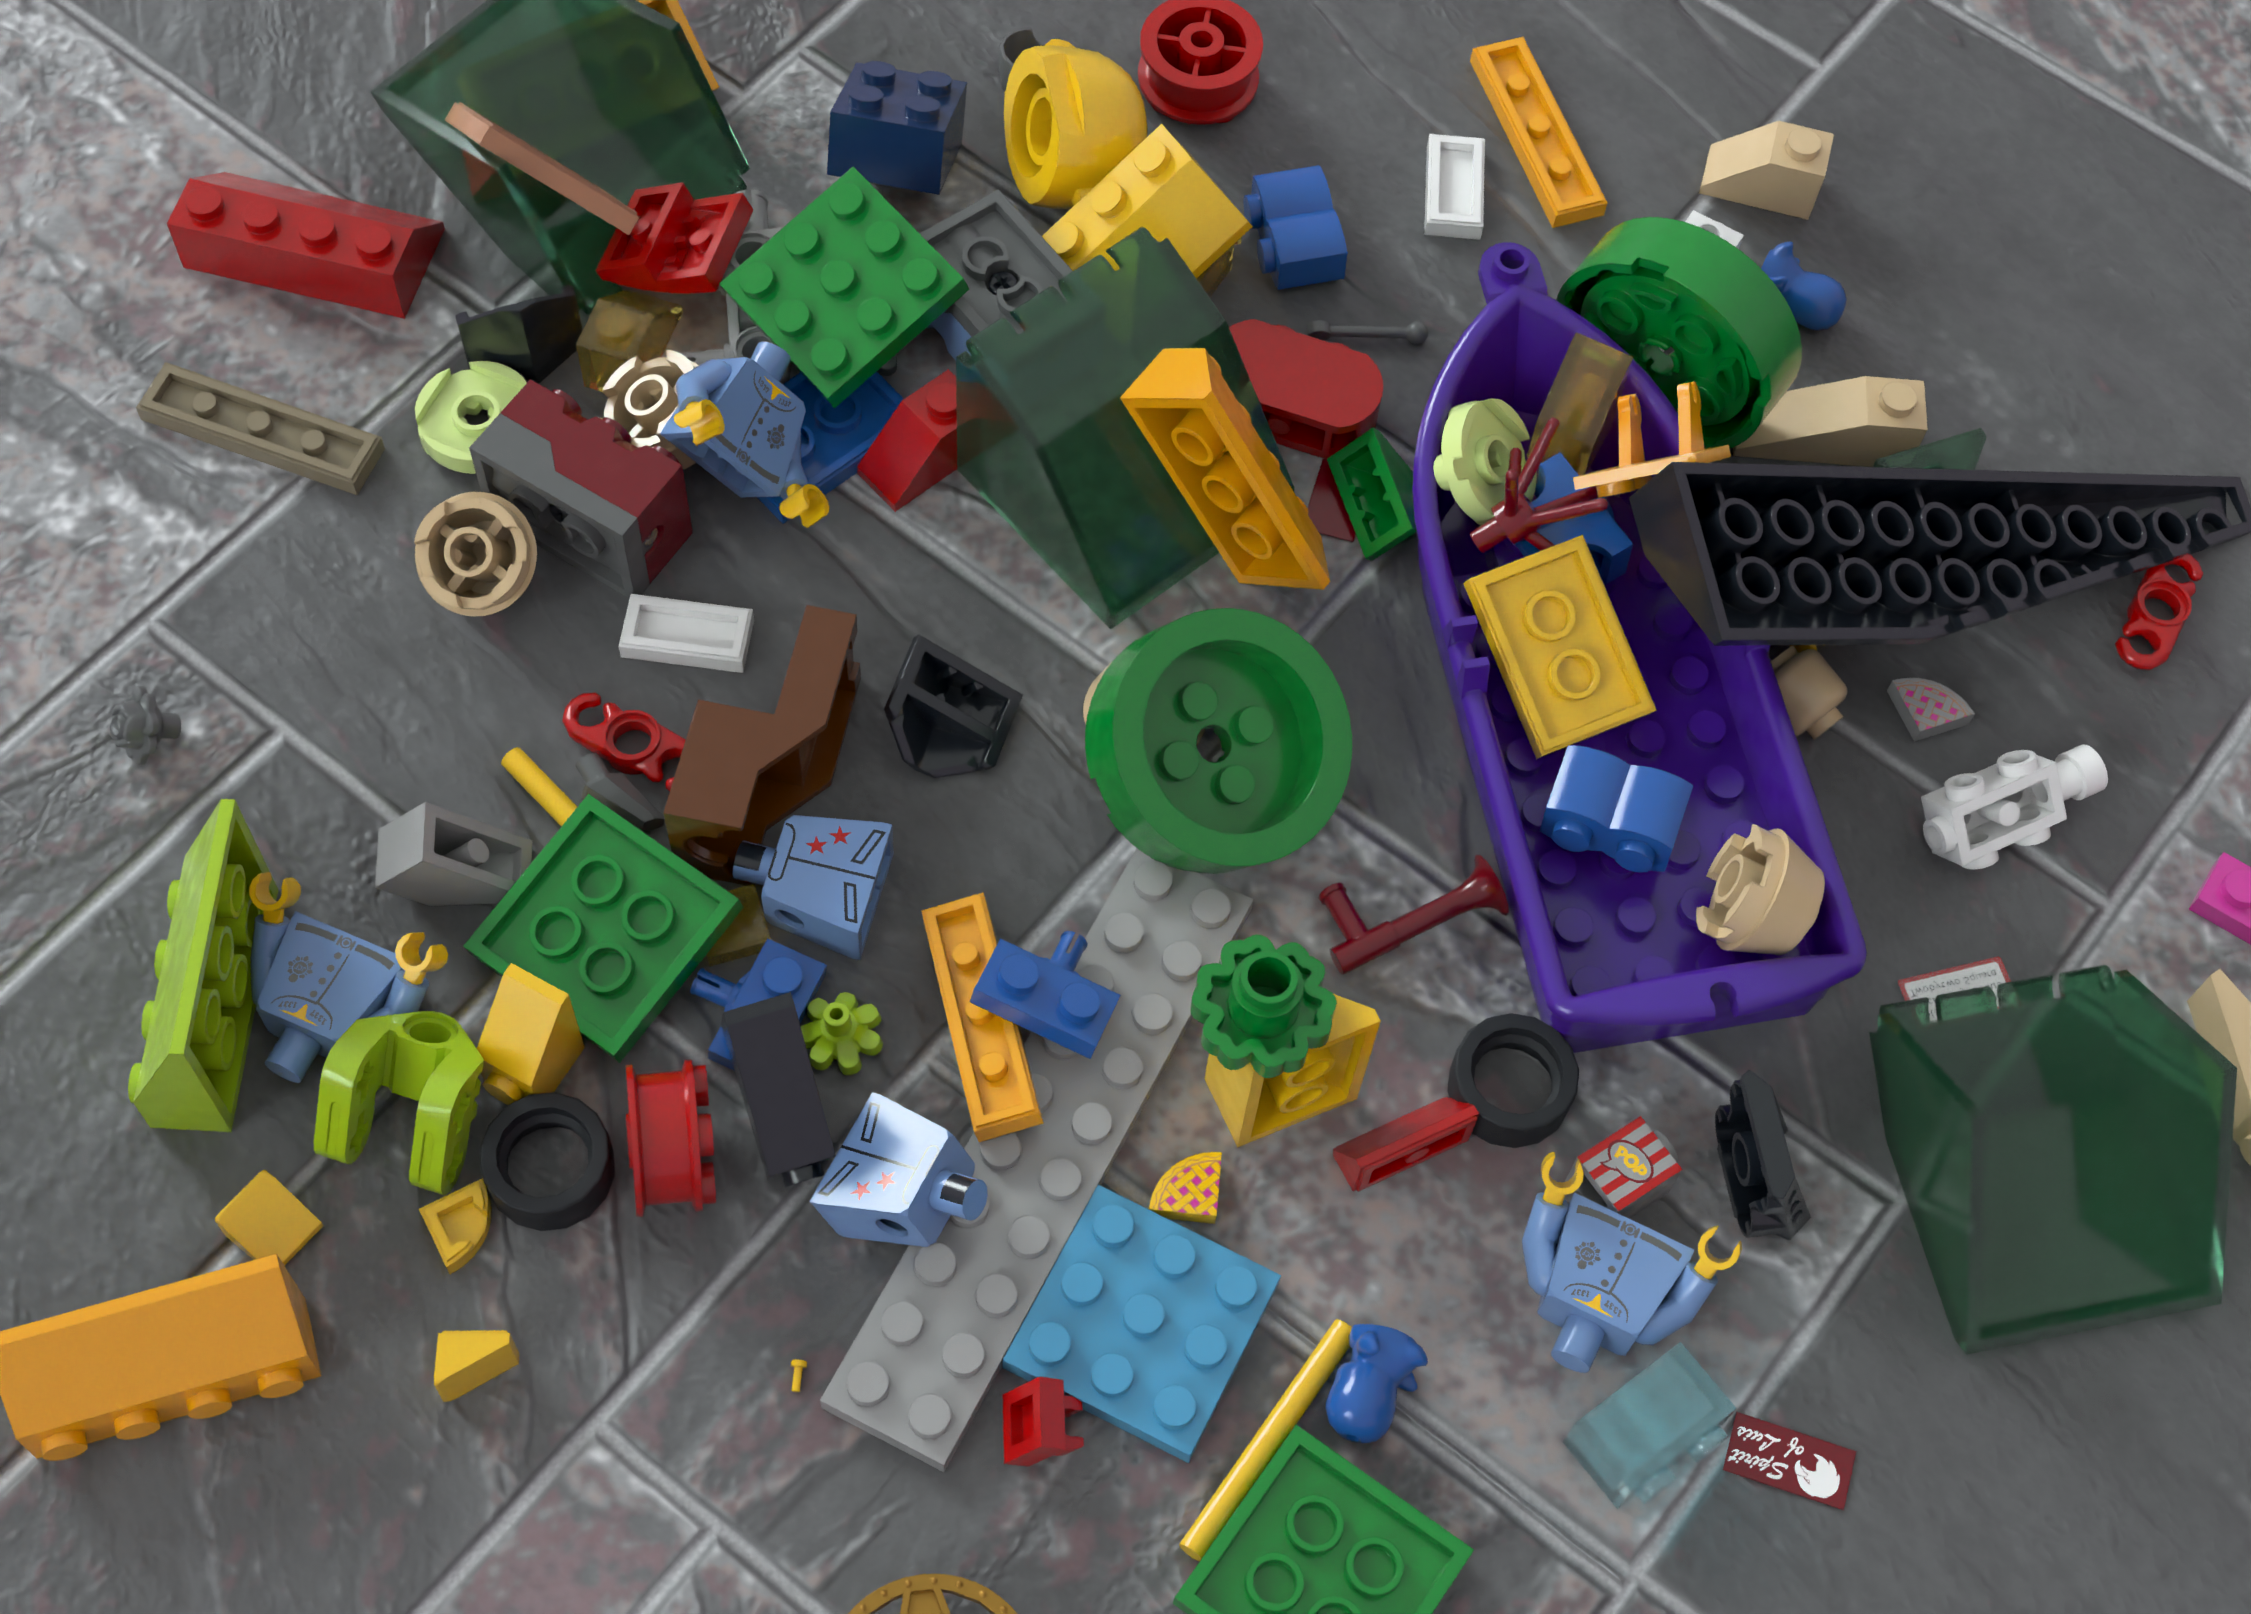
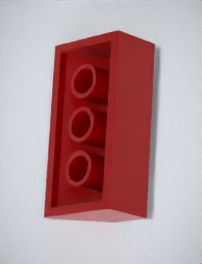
[167,172,445,319]

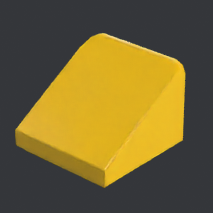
[215,1170,324,1266]
[434,1330,520,1402]

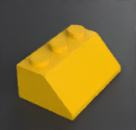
[1042,124,1253,347]
[1204,994,1381,1148]

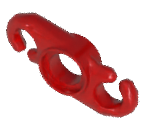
[2115,554,2203,671]
[562,692,686,792]

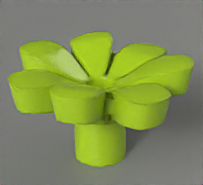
[801,992,883,1075]

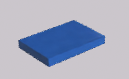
[757,371,904,524]

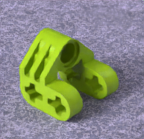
[314,1011,484,1195]

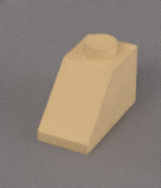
[1699,121,1834,220]

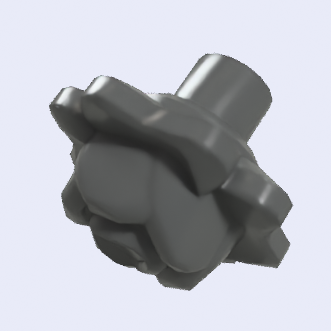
[110,686,181,765]

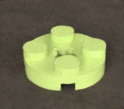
[415,361,527,474]
[1433,398,1537,525]

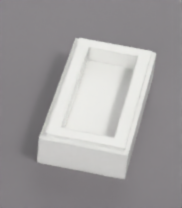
[1424,134,1485,240]
[618,594,754,673]

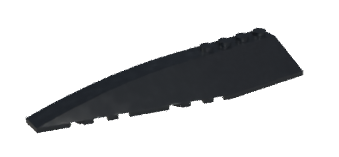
[1629,462,2251,646]

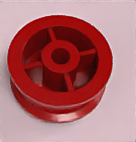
[1138,0,1263,125]
[626,1060,716,1217]

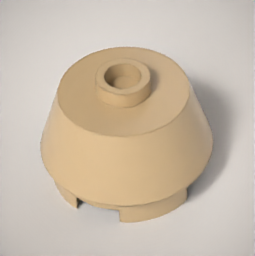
[600,350,699,469]
[414,492,537,616]
[1696,824,1825,955]

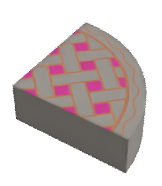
[1887,678,1975,742]

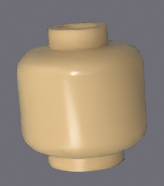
[1771,646,1847,740]

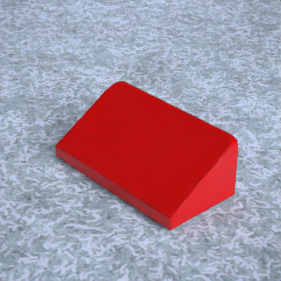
[1333,1097,1479,1192]

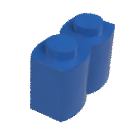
[1243,165,1348,290]
[1540,745,1693,872]

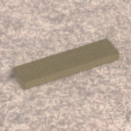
[136,362,385,495]

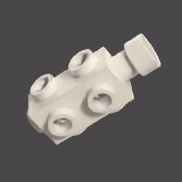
[1921,744,2108,869]

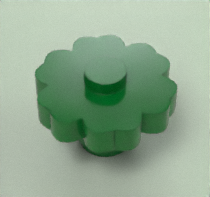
[1190,934,1337,1078]

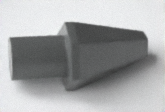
[576,753,665,830]

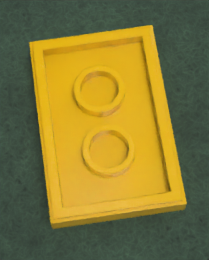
[1463,535,1656,759]

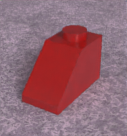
[857,369,987,512]

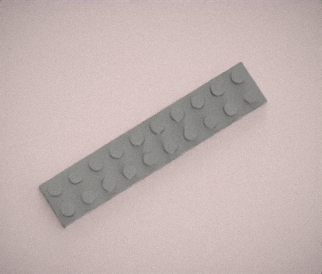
[820,848,1254,1472]

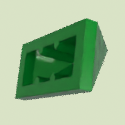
[1327,428,1417,561]

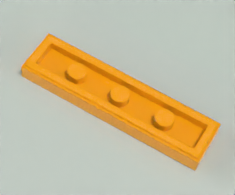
[1470,37,1608,228]
[921,892,1044,1142]

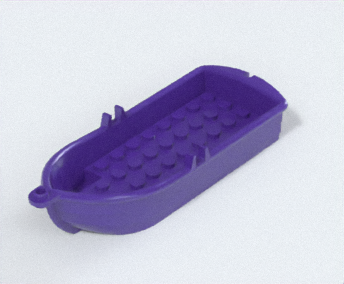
[1412,242,1867,1053]

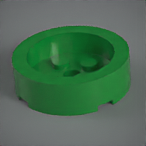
[1556,217,1802,449]
[1085,608,1352,874]

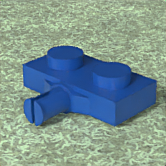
[970,931,1121,1059]
[690,938,827,1071]

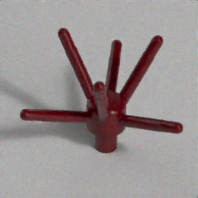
[1470,417,1608,553]

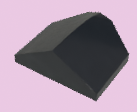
[455,285,585,384]
[884,634,1023,778]

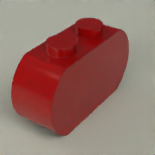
[1209,319,1383,459]

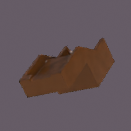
[663,605,861,887]

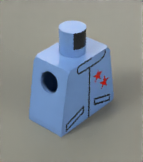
[733,815,894,960]
[810,1092,988,1247]

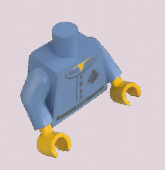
[661,342,829,528]
[249,872,448,1083]
[1522,1152,1742,1373]

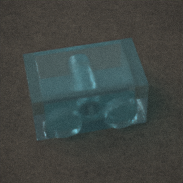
[1563,1342,1737,1509]

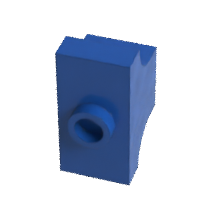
[1515,452,1633,585]

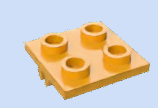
[1573,381,1731,498]

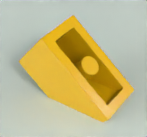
[477,963,585,1105]

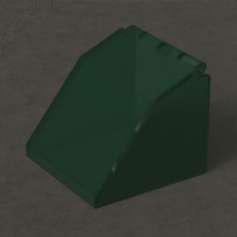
[370,0,750,318]
[956,227,1295,629]
[1869,965,2237,1355]

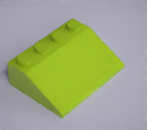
[128,799,278,1132]

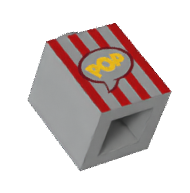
[1565,1116,1683,1219]

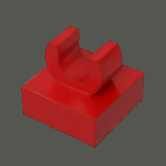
[1003,1376,1084,1467]

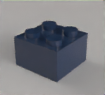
[827,61,967,195]

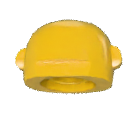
[1004,39,1147,209]

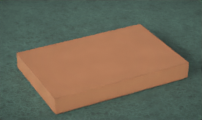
[445,102,640,235]

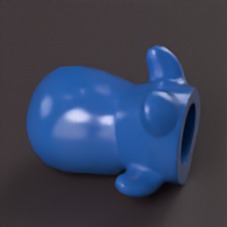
[1761,242,1847,331]
[1325,1324,1428,1444]

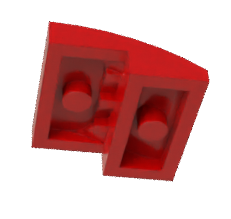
[595,182,753,294]

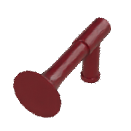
[1318,855,1509,975]

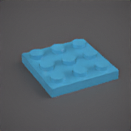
[1002,1185,1281,1463]

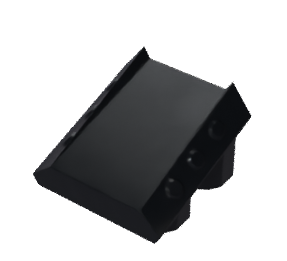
[1715,1070,1811,1240]

